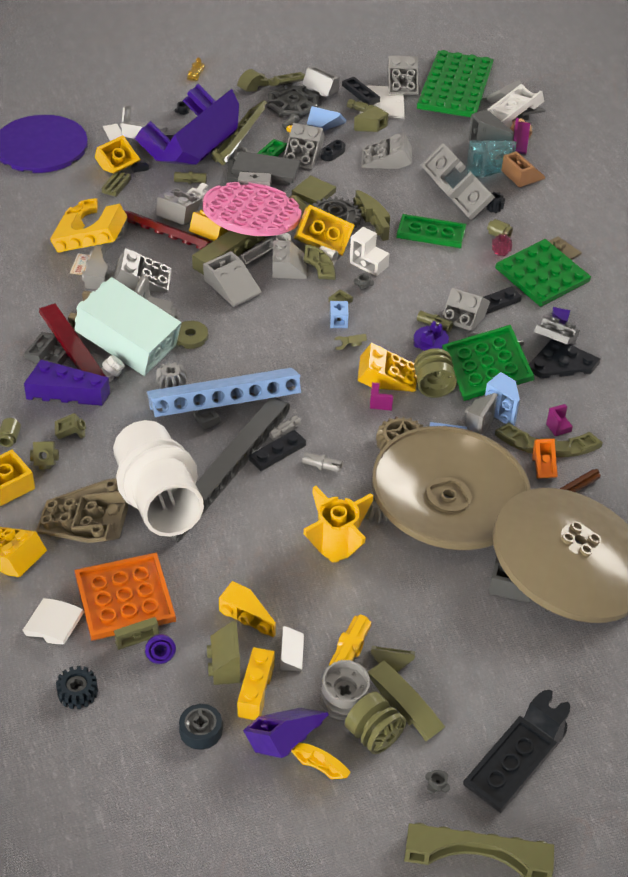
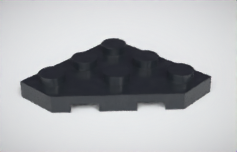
[529,339,601,379]

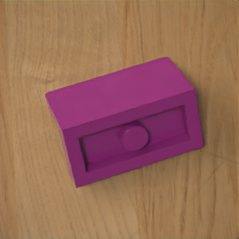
[511,118,530,154]

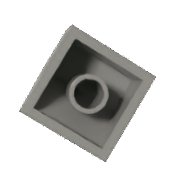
[272,240,307,279]

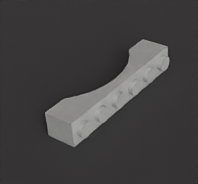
[82,214,128,289]

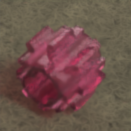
[492,234,512,256]

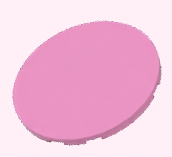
[202,182,301,236]

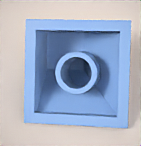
[307,106,347,131]

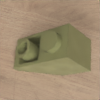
[354,106,389,132]

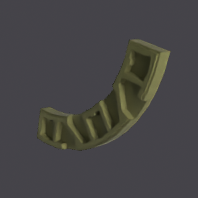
[495,423,603,457]

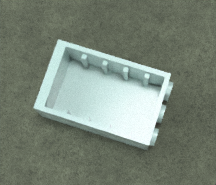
[75,277,181,376]

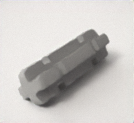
[269,415,301,441]

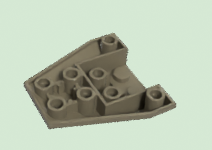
[36,478,128,543]

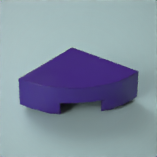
[552,307,570,324]

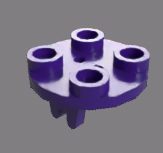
[414,321,449,351]

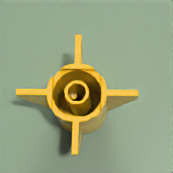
[303,486,373,562]

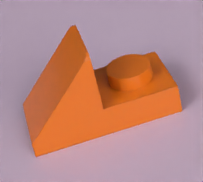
[532,439,558,479]

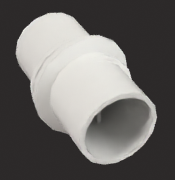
[113,420,204,537]

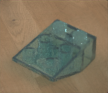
[466,140,517,178]

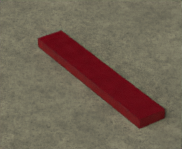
[39,303,106,377]

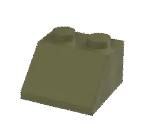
[207,621,240,685]

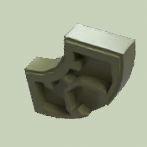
[304,245,336,280]

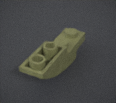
[353,190,390,241]

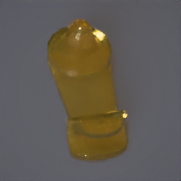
[187,57,205,81]

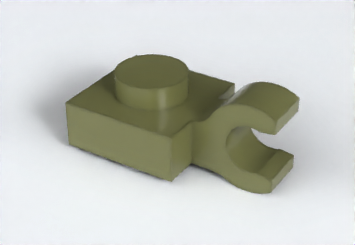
[334,334,367,350]

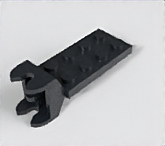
[463,690,570,813]

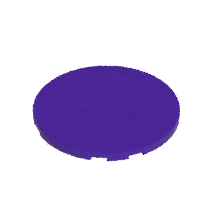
[0,115,88,173]

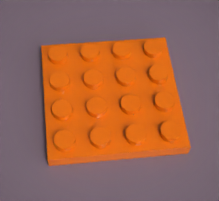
[74,552,176,641]

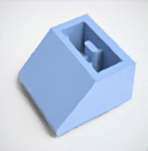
[485,372,520,426]

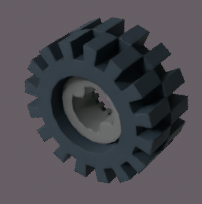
[56,666,98,710]

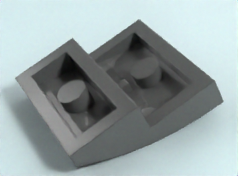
[23,332,69,365]

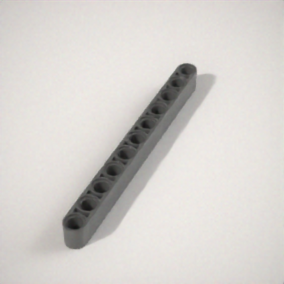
[166,397,290,542]

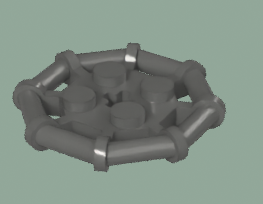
[266,84,320,118]

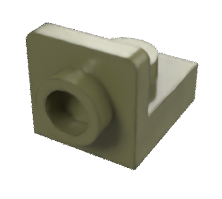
[55,413,86,439]

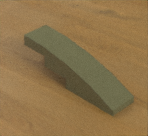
[367,661,445,741]

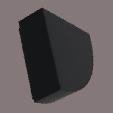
[131,162,149,173]

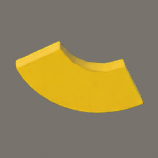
[64,198,98,220]
[291,742,350,779]

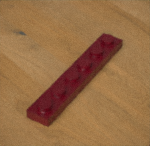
[124,210,212,249]

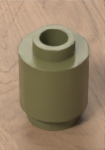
[487,219,513,240]
[0,418,21,447]

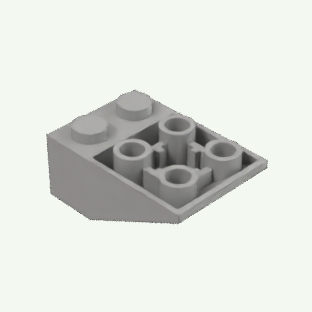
[387,56,418,95]
[283,123,325,170]
[361,132,412,169]
[114,248,172,292]
[203,251,262,307]

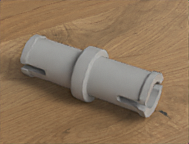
[302,452,343,473]

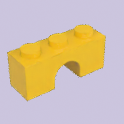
[237,647,275,720]

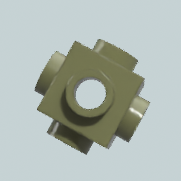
[30,441,59,469]

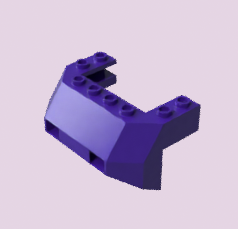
[135,83,239,165]

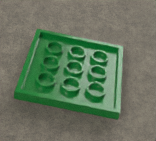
[495,239,591,307]
[442,325,534,401]

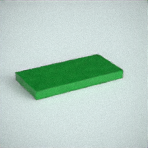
[396,214,467,248]

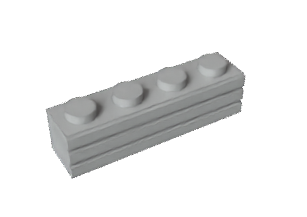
[238,238,273,265]

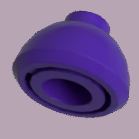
[145,634,176,664]

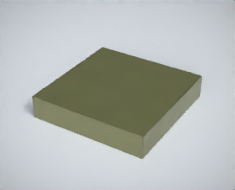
[292,175,336,205]

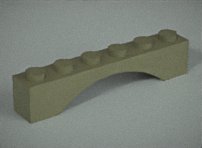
[404,823,554,877]

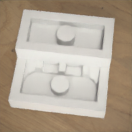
[23,598,84,644]

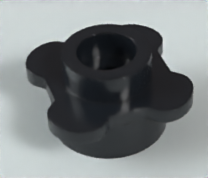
[175,101,190,115]

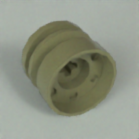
[414,348,457,398]
[345,692,406,754]

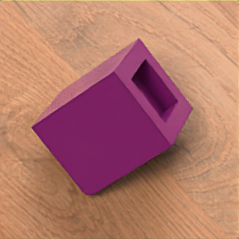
[370,382,393,411]
[546,404,573,437]

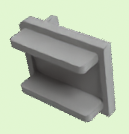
[119,105,168,139]

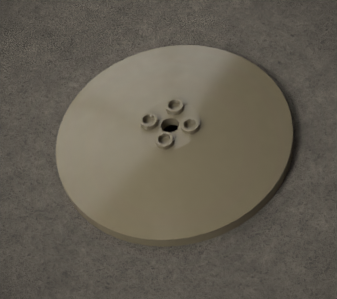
[372,426,531,550]
[493,488,628,623]

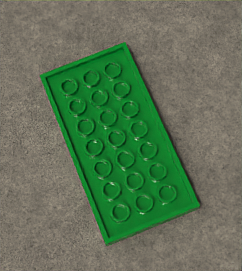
[417,50,494,117]

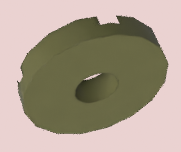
[177,321,208,349]

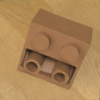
[501,151,545,187]

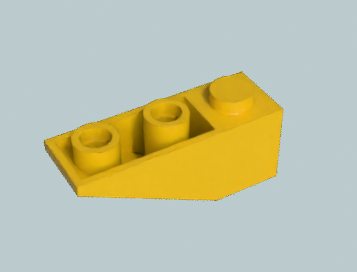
[219,581,276,638]

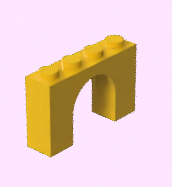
[50,204,127,252]

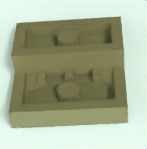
[268,72,305,86]

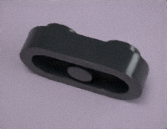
[320,140,346,161]

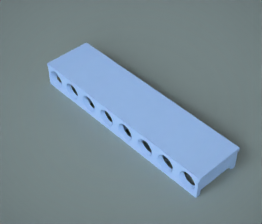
[146,368,301,417]

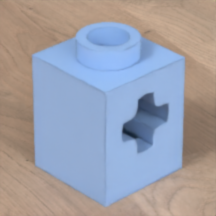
[330,301,349,328]

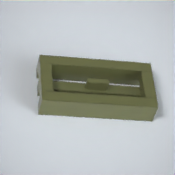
[102,171,131,197]
[114,617,159,650]

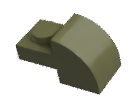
[237,69,269,92]

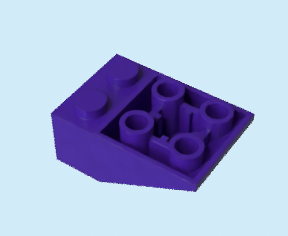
[243,708,329,758]

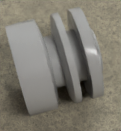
[320,660,370,720]

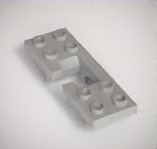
[421,143,495,220]

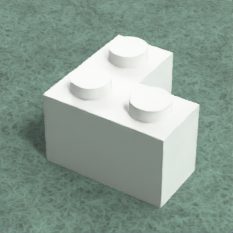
[350,227,390,276]

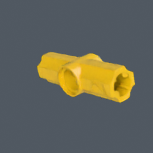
[329,614,371,666]

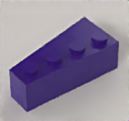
[24,360,110,406]

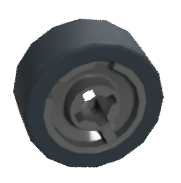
[179,704,223,750]

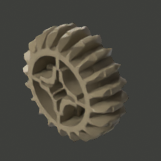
[376,416,423,451]

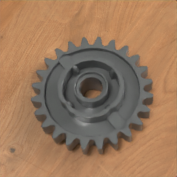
[313,197,361,228]

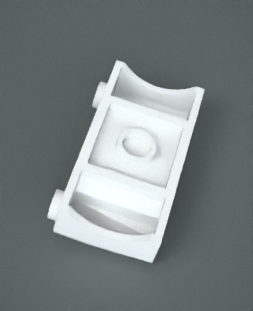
[487,84,545,128]

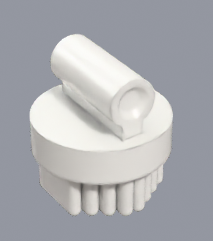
[101,355,125,382]

